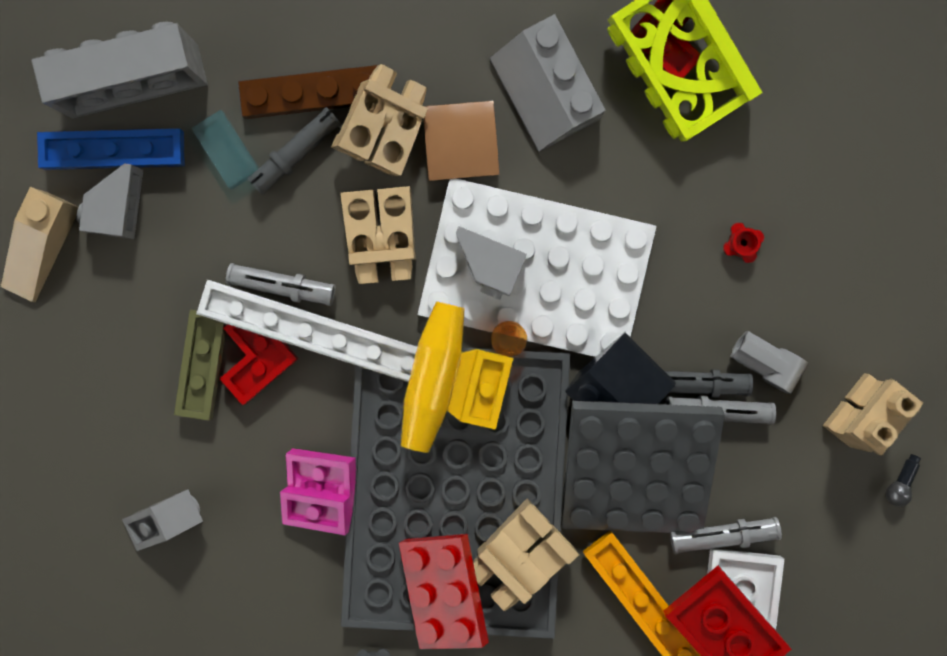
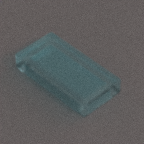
[191,110,259,190]

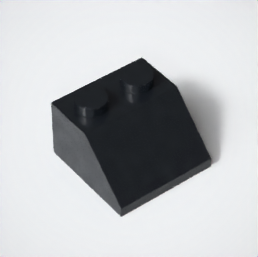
[565,332,676,404]

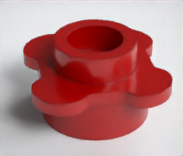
[723,223,764,263]

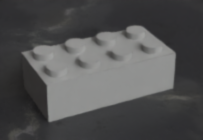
[31,22,208,119]

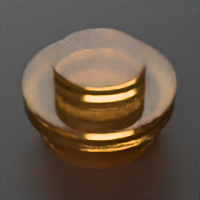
[491,321,527,357]

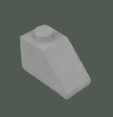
[77,163,143,239]
[456,226,527,300]
[122,489,203,551]

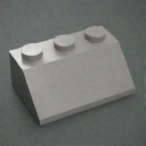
[490,14,606,152]

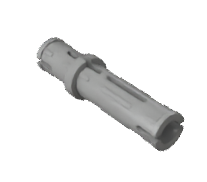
[226,263,336,306]
[665,395,776,425]
[670,517,782,555]

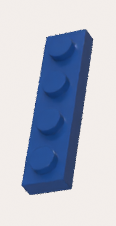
[37,128,185,170]

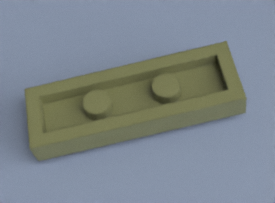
[174,310,227,421]

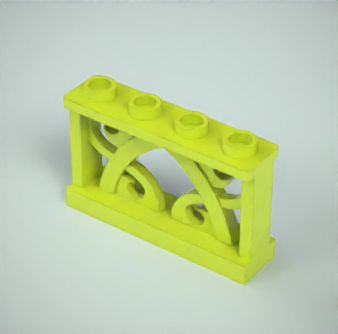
[607,0,763,142]

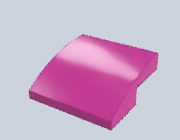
[280,448,356,535]

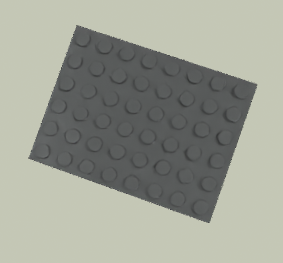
[341,345,570,639]

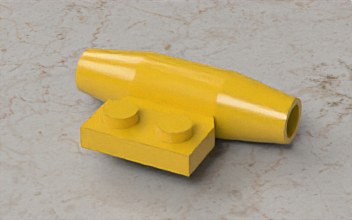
[401,301,513,453]

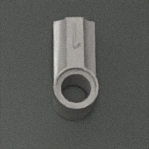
[730,331,809,395]

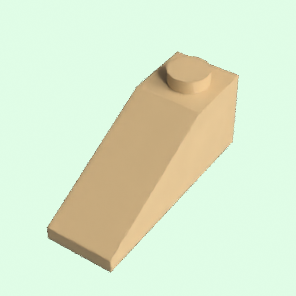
[1,187,78,302]

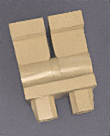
[331,64,428,176]
[340,186,416,284]
[823,373,923,456]
[473,498,579,611]

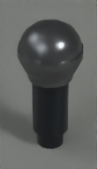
[886,454,921,507]

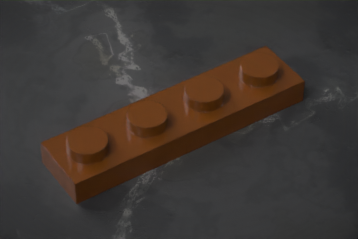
[238,65,378,119]

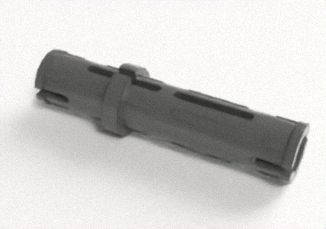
[247,107,341,195]
[665,369,753,398]

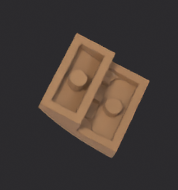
[424,100,499,181]

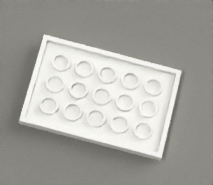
[418,179,656,357]

